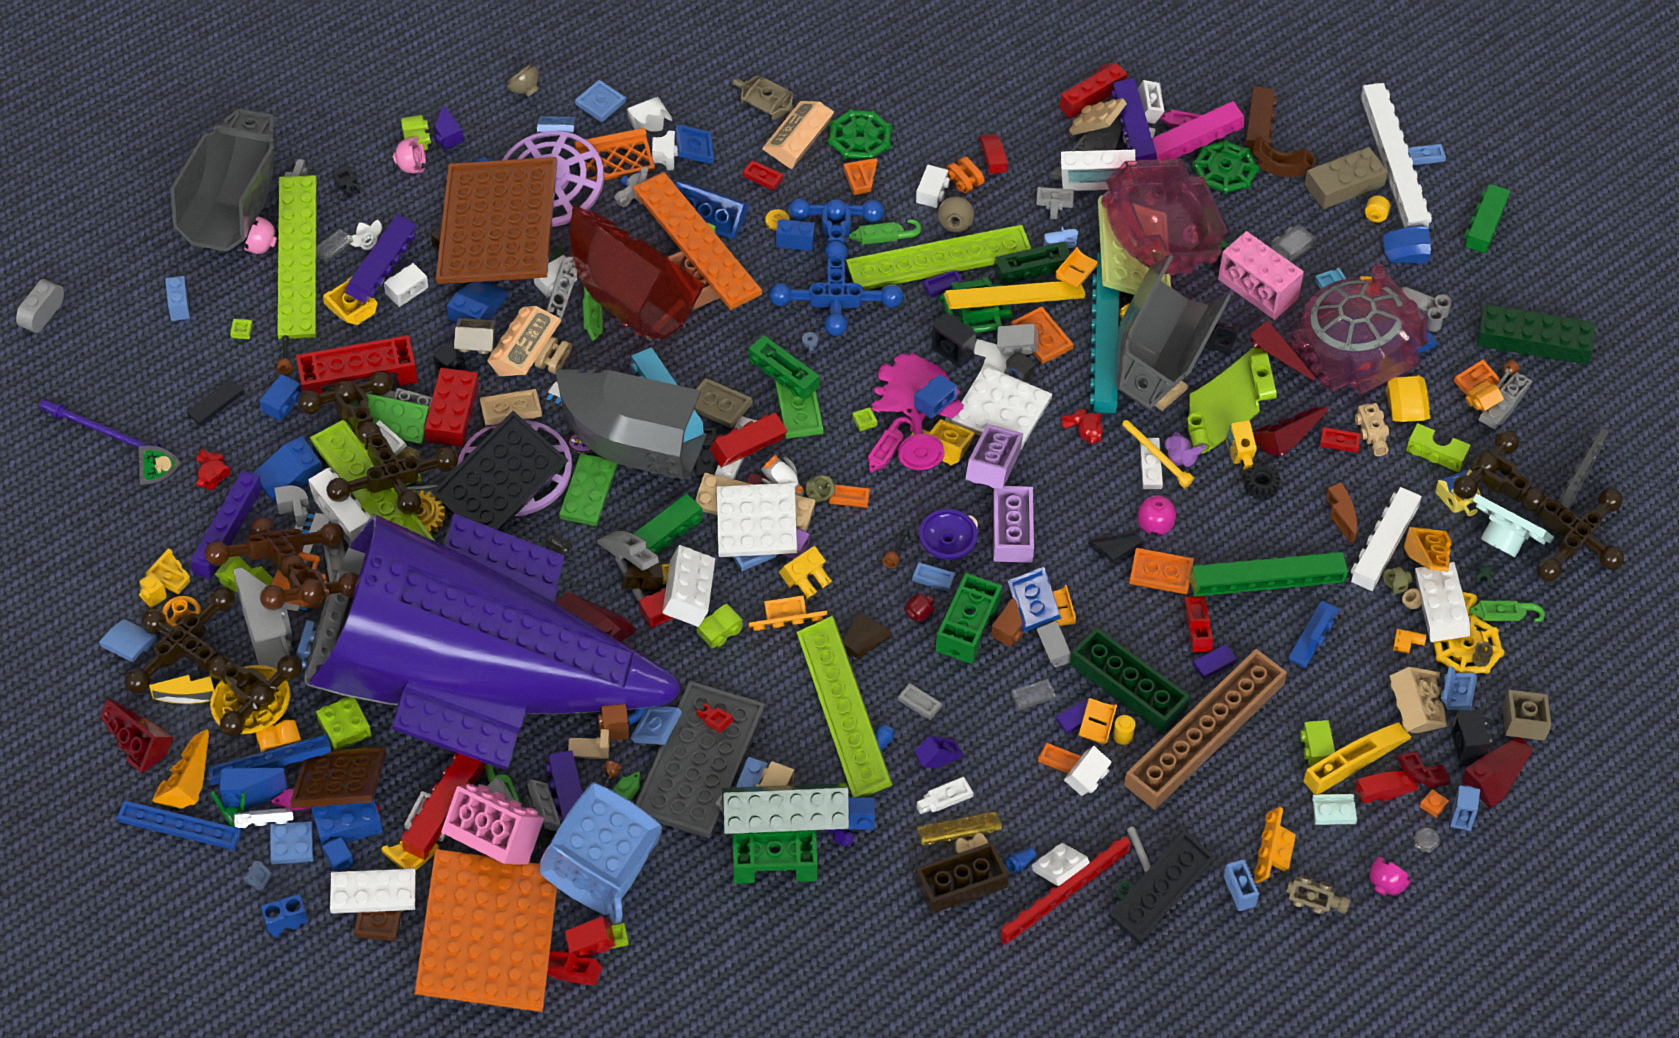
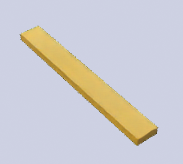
[944,281,1086,309]

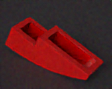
[979,134,1007,174]
[1184,596,1213,652]
[1355,771,1418,804]
[547,951,603,985]

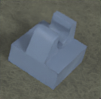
[243,861,272,890]

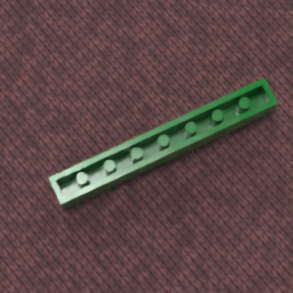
[1188,552,1348,597]

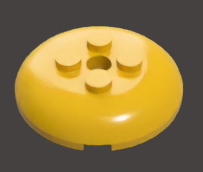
[210,665,291,734]

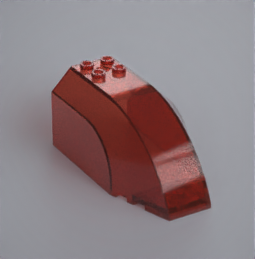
[570,206,705,340]

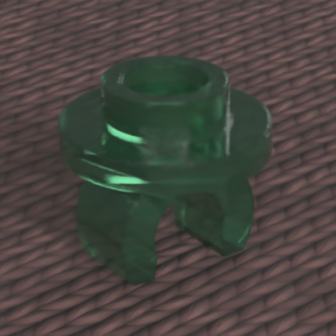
[1476,566,1496,586]

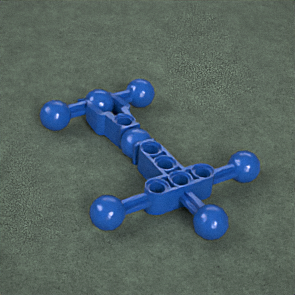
[768,198,904,336]

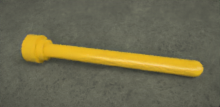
[1122,420,1195,489]

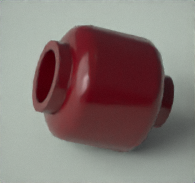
[904,593,934,622]

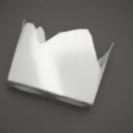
[627,97,672,131]

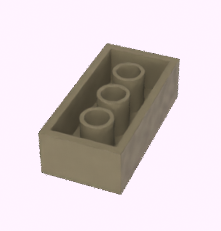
[1305,147,1388,209]

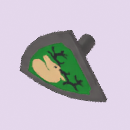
[139,446,181,485]

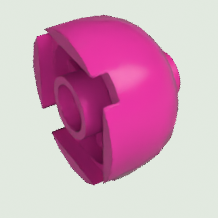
[1137,495,1176,535]
[1369,857,1412,896]

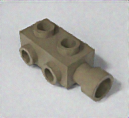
[1286,875,1351,914]

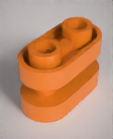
[946,156,985,193]

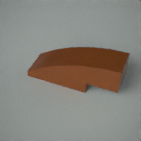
[1326,482,1357,544]

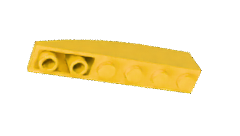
[1303,722,1411,795]

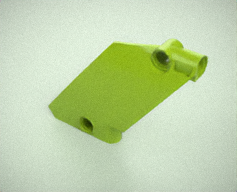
[1188,347,1277,453]

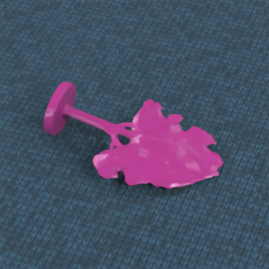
[871,352,964,470]

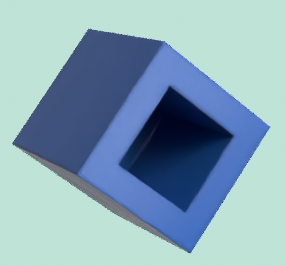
[322,837,354,872]

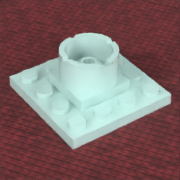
[1473,494,1554,557]

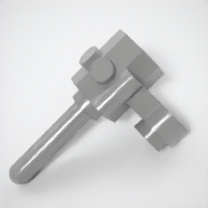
[614,167,648,207]

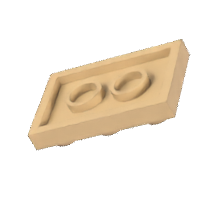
[1069,98,1127,135]
[480,389,542,426]

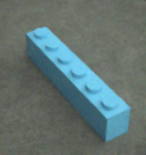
[630,347,704,443]

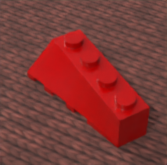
[1060,63,1128,119]

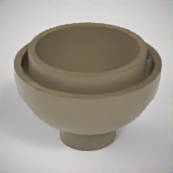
[507,65,539,97]
[938,197,974,233]

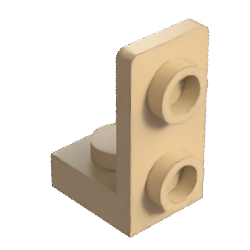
[568,729,610,759]

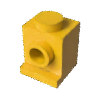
[139,573,167,608]

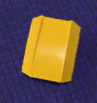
[323,277,377,325]
[1386,375,1430,422]
[929,419,975,466]

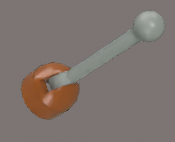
[1497,360,1519,388]

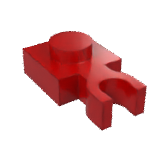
[696,703,733,733]

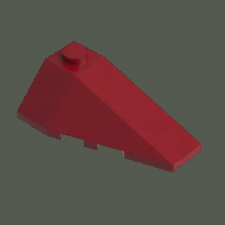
[1250,320,1316,382]
[1252,407,1328,456]
[555,592,636,642]
[100,699,173,773]
[1462,737,1533,809]

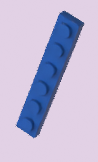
[208,734,331,785]
[117,801,242,850]

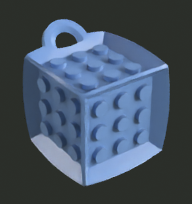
[539,782,662,924]

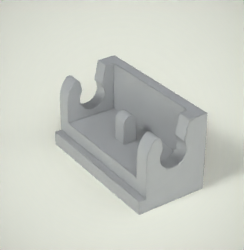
[1037,621,1071,667]

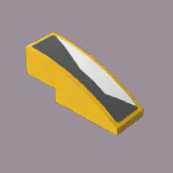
[149,675,214,704]

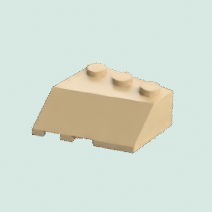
[1390,667,1447,733]

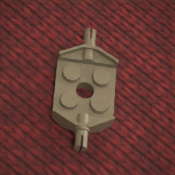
[733,76,794,121]

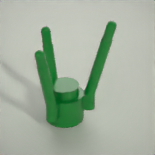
[211,791,246,827]

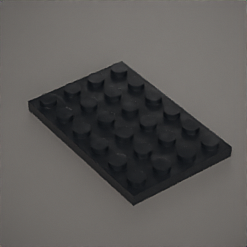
[432,411,568,531]

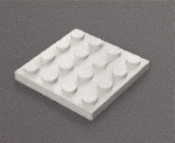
[951,365,1052,451]
[717,483,797,557]

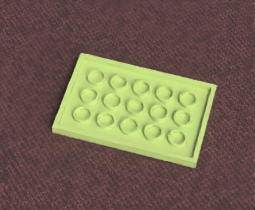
[1098,195,1171,295]

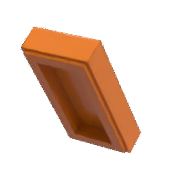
[829,484,870,508]
[1038,742,1081,773]

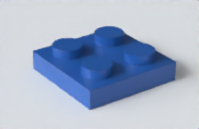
[675,124,714,164]

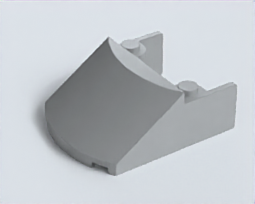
[234,568,293,670]

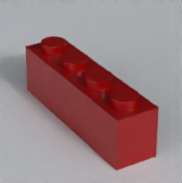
[709,413,788,468]

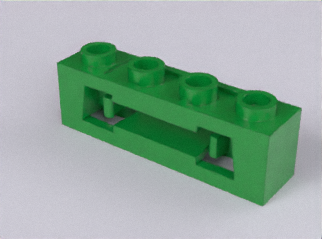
[748,335,820,400]

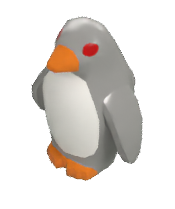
[761,455,804,497]

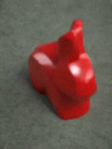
[1062,409,1102,445]
[196,449,231,490]

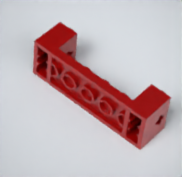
[296,335,418,394]

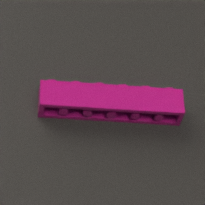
[1147,101,1244,170]

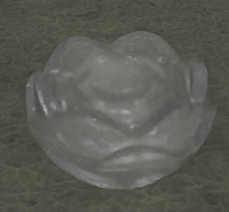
[1414,827,1440,852]

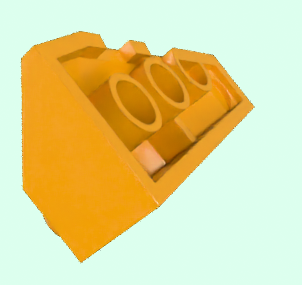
[1404,527,1451,571]
[152,729,209,809]

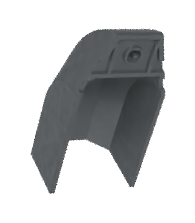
[171,108,273,252]
[1114,254,1231,410]
[556,370,707,479]

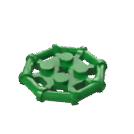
[828,109,893,160]
[1192,139,1260,194]

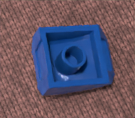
[1383,225,1431,263]

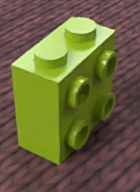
[316,697,371,750]

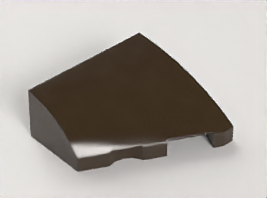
[843,613,892,659]

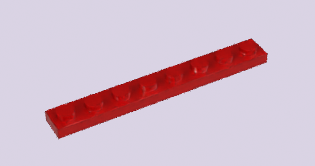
[1000,836,1131,945]

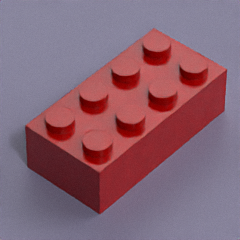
[424,368,479,447]

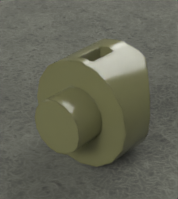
[806,475,835,503]
[1383,567,1412,595]

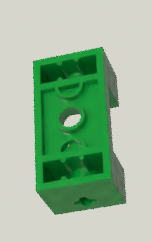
[936,573,1002,664]
[733,830,817,884]

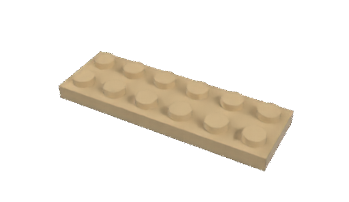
[695,473,816,532]

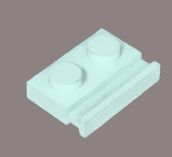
[1312,794,1357,825]

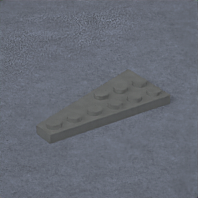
[1050,113,1124,191]
[1559,428,1609,510]

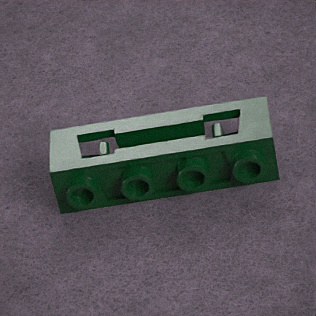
[994,241,1070,285]

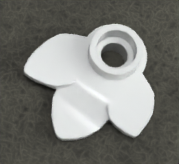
[348,220,382,250]

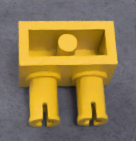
[779,546,832,599]

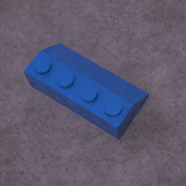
[676,181,750,239]

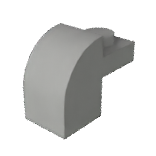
[275,485,310,527]

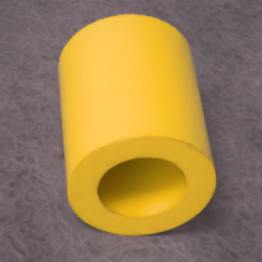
[1113,715,1135,745]

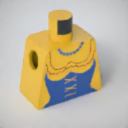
[1226,420,1256,470]

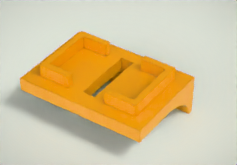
[1056,247,1099,289]
[1047,585,1076,626]
[1078,698,1117,745]

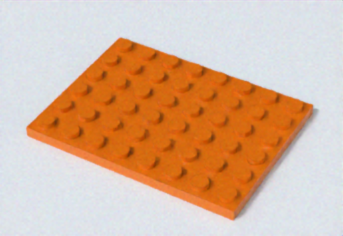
[414,849,557,1012]

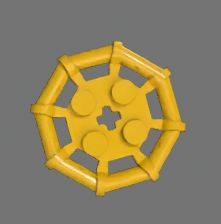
[1433,614,1505,674]

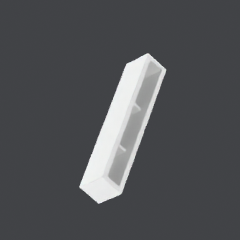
[1350,487,1422,591]

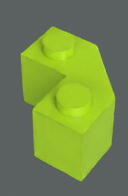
[215,556,273,592]

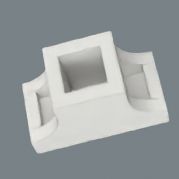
[652,131,678,170]

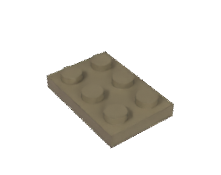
[694,378,753,429]

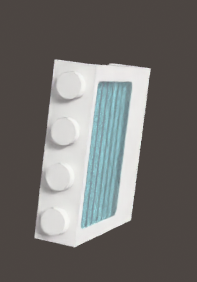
[1061,150,1136,191]

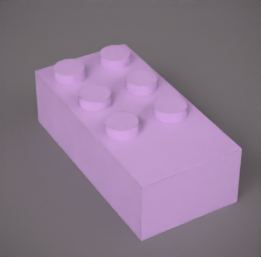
[965,424,1024,489]
[993,486,1034,563]

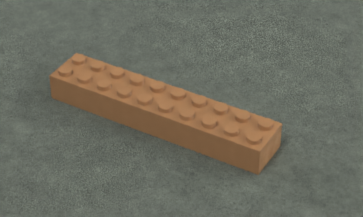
[1124,649,1287,810]

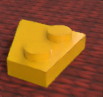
[146,548,190,595]
[381,841,440,871]

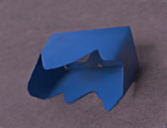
[261,894,309,938]

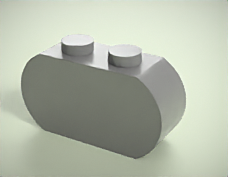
[16,279,64,333]

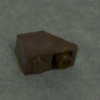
[621,559,664,590]

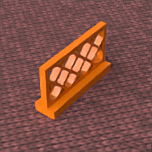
[574,128,655,182]

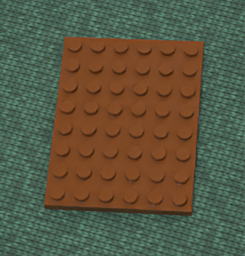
[436,157,557,284]

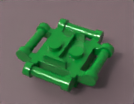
[940,277,1013,333]

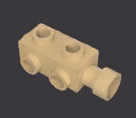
[1355,403,1389,456]

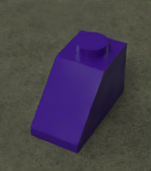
[434,107,464,150]
[914,736,963,769]

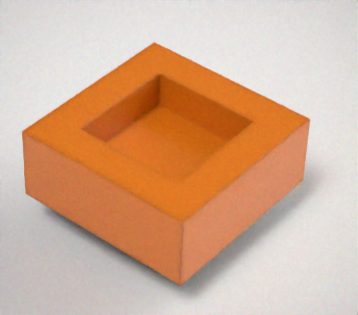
[1420,789,1449,818]

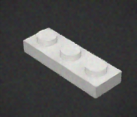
[1139,438,1163,489]

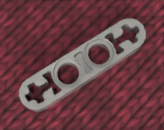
[545,257,579,320]

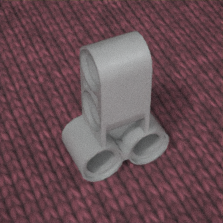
[1393,287,1451,332]

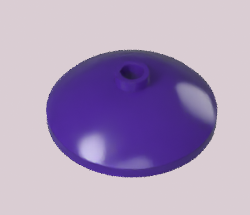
[919,509,978,560]

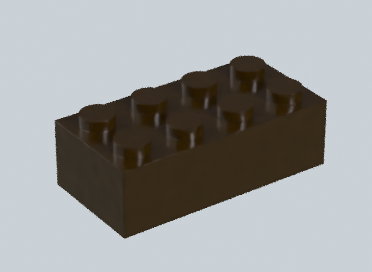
[915,842,1009,914]

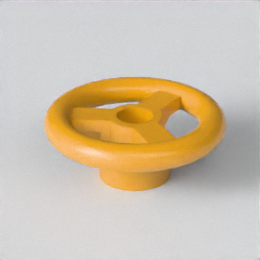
[162,596,201,628]

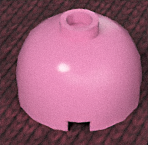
[393,137,426,174]
[244,216,277,254]

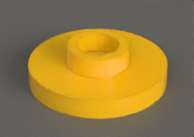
[765,209,790,231]

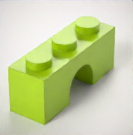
[1406,423,1471,472]

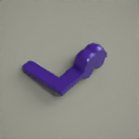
[825,829,854,847]

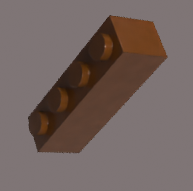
[1245,86,1277,152]

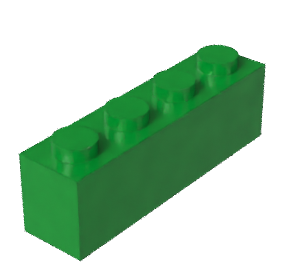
[1464,184,1510,254]
[634,494,703,555]

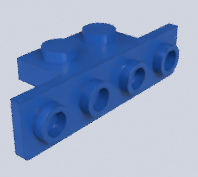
[1288,601,1339,669]

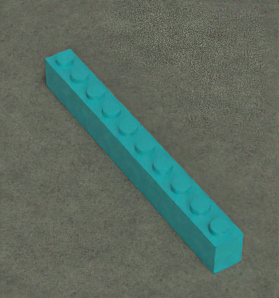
[1090,253,1119,413]

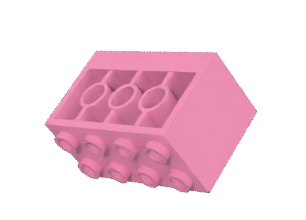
[1218,231,1304,320]
[441,784,544,864]

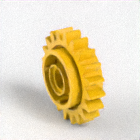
[413,490,445,536]

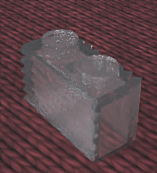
[1271,224,1314,262]

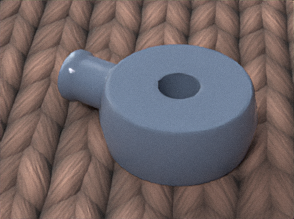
[801,332,819,354]

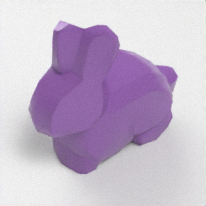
[1165,432,1206,467]

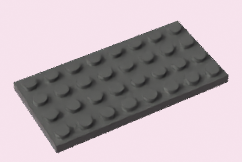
[635,681,765,838]

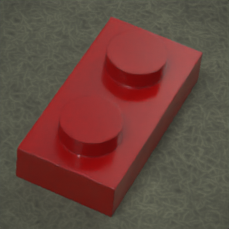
[743,160,783,191]
[1320,427,1361,453]

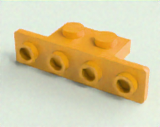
[748,596,828,631]
[1254,807,1296,884]

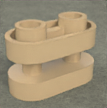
[534,336,572,374]

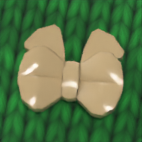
[955,833,987,854]

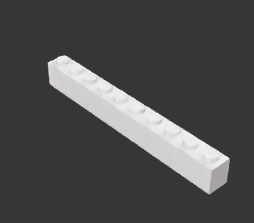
[1361,83,1431,227]

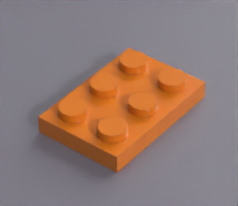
[1011,307,1074,364]
[1129,548,1194,594]

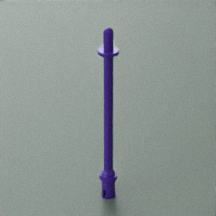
[39,398,162,448]

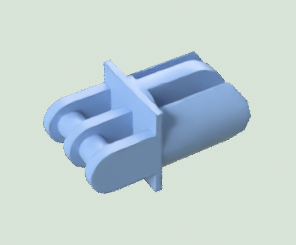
[1043,227,1078,251]

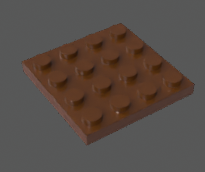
[290,746,387,808]

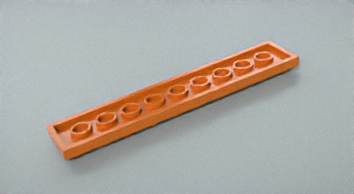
[633,172,762,310]

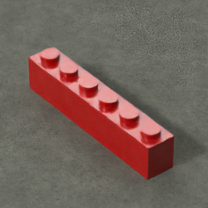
[401,752,486,860]

